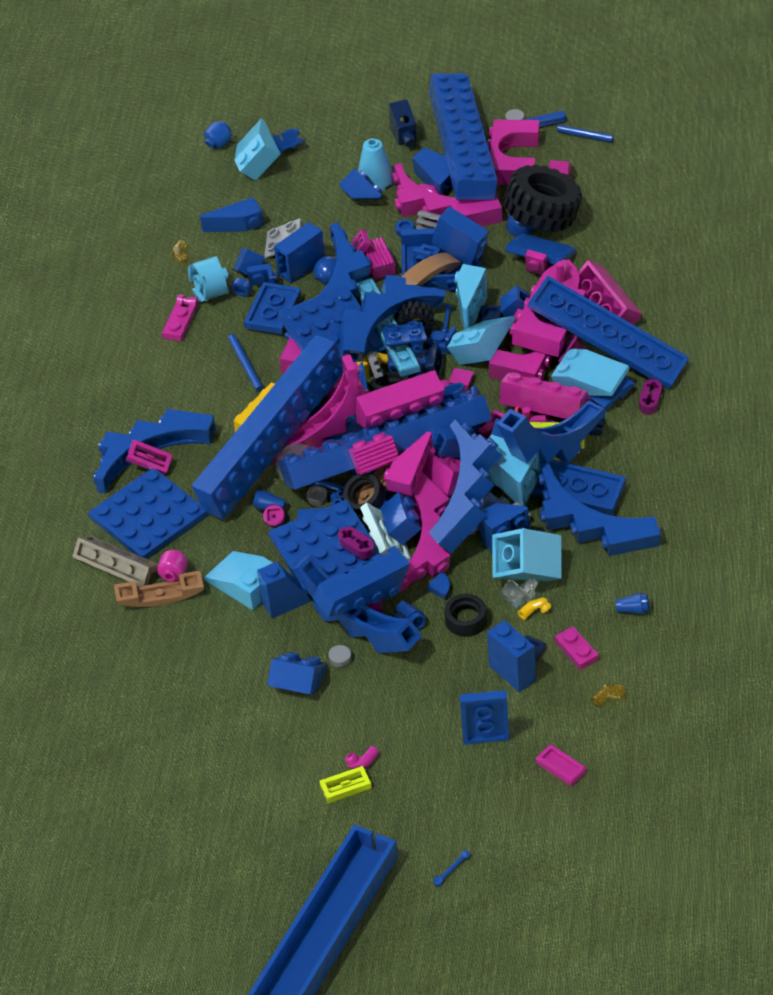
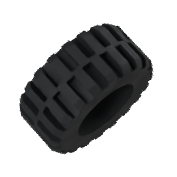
[504,165,582,232]

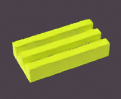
[319,766,372,804]

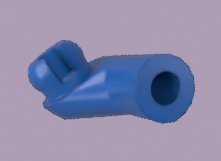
[331,489,344,505]

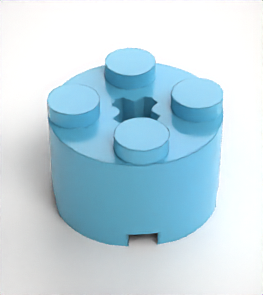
[188,256,229,302]

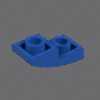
[590,376,635,411]

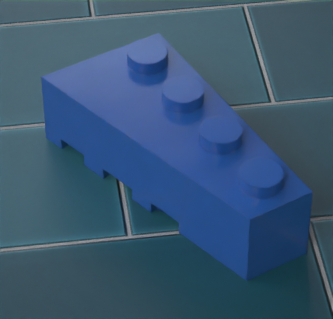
[313,546,410,617]

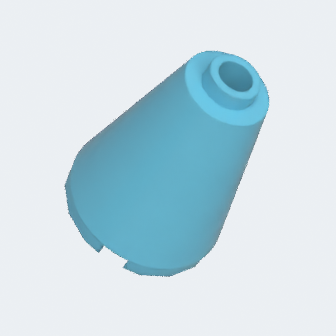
[358,138,394,191]

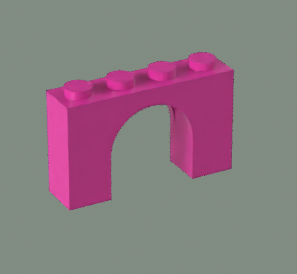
[488,119,540,185]
[510,278,586,357]
[489,309,563,381]

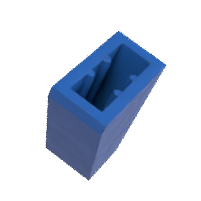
[413,147,453,196]
[257,562,311,619]

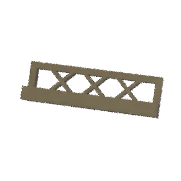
[72,535,158,586]

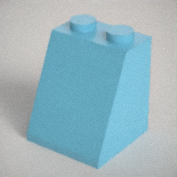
[488,435,540,506]
[492,528,562,582]

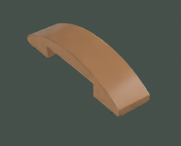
[402,253,461,286]
[114,571,204,607]

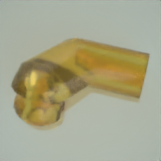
[171,239,187,263]
[591,684,625,707]

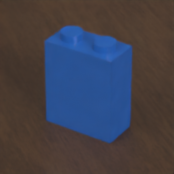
[431,206,489,266]
[274,222,325,284]
[487,620,536,692]

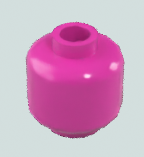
[157,550,188,582]

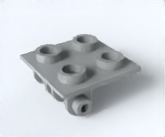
[264,218,301,259]

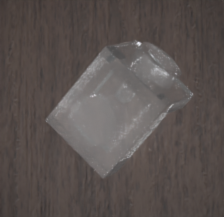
[500,577,539,608]

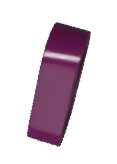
[639,379,662,415]
[338,527,375,559]

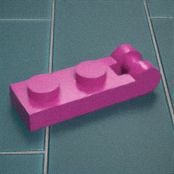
[162,294,199,342]

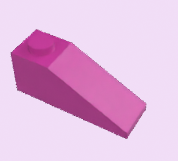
[384,432,433,496]

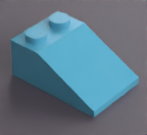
[235,118,280,180]
[454,264,487,330]
[447,316,515,365]
[551,349,630,396]
[204,551,273,610]

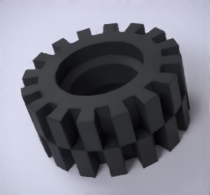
[398,301,434,336]

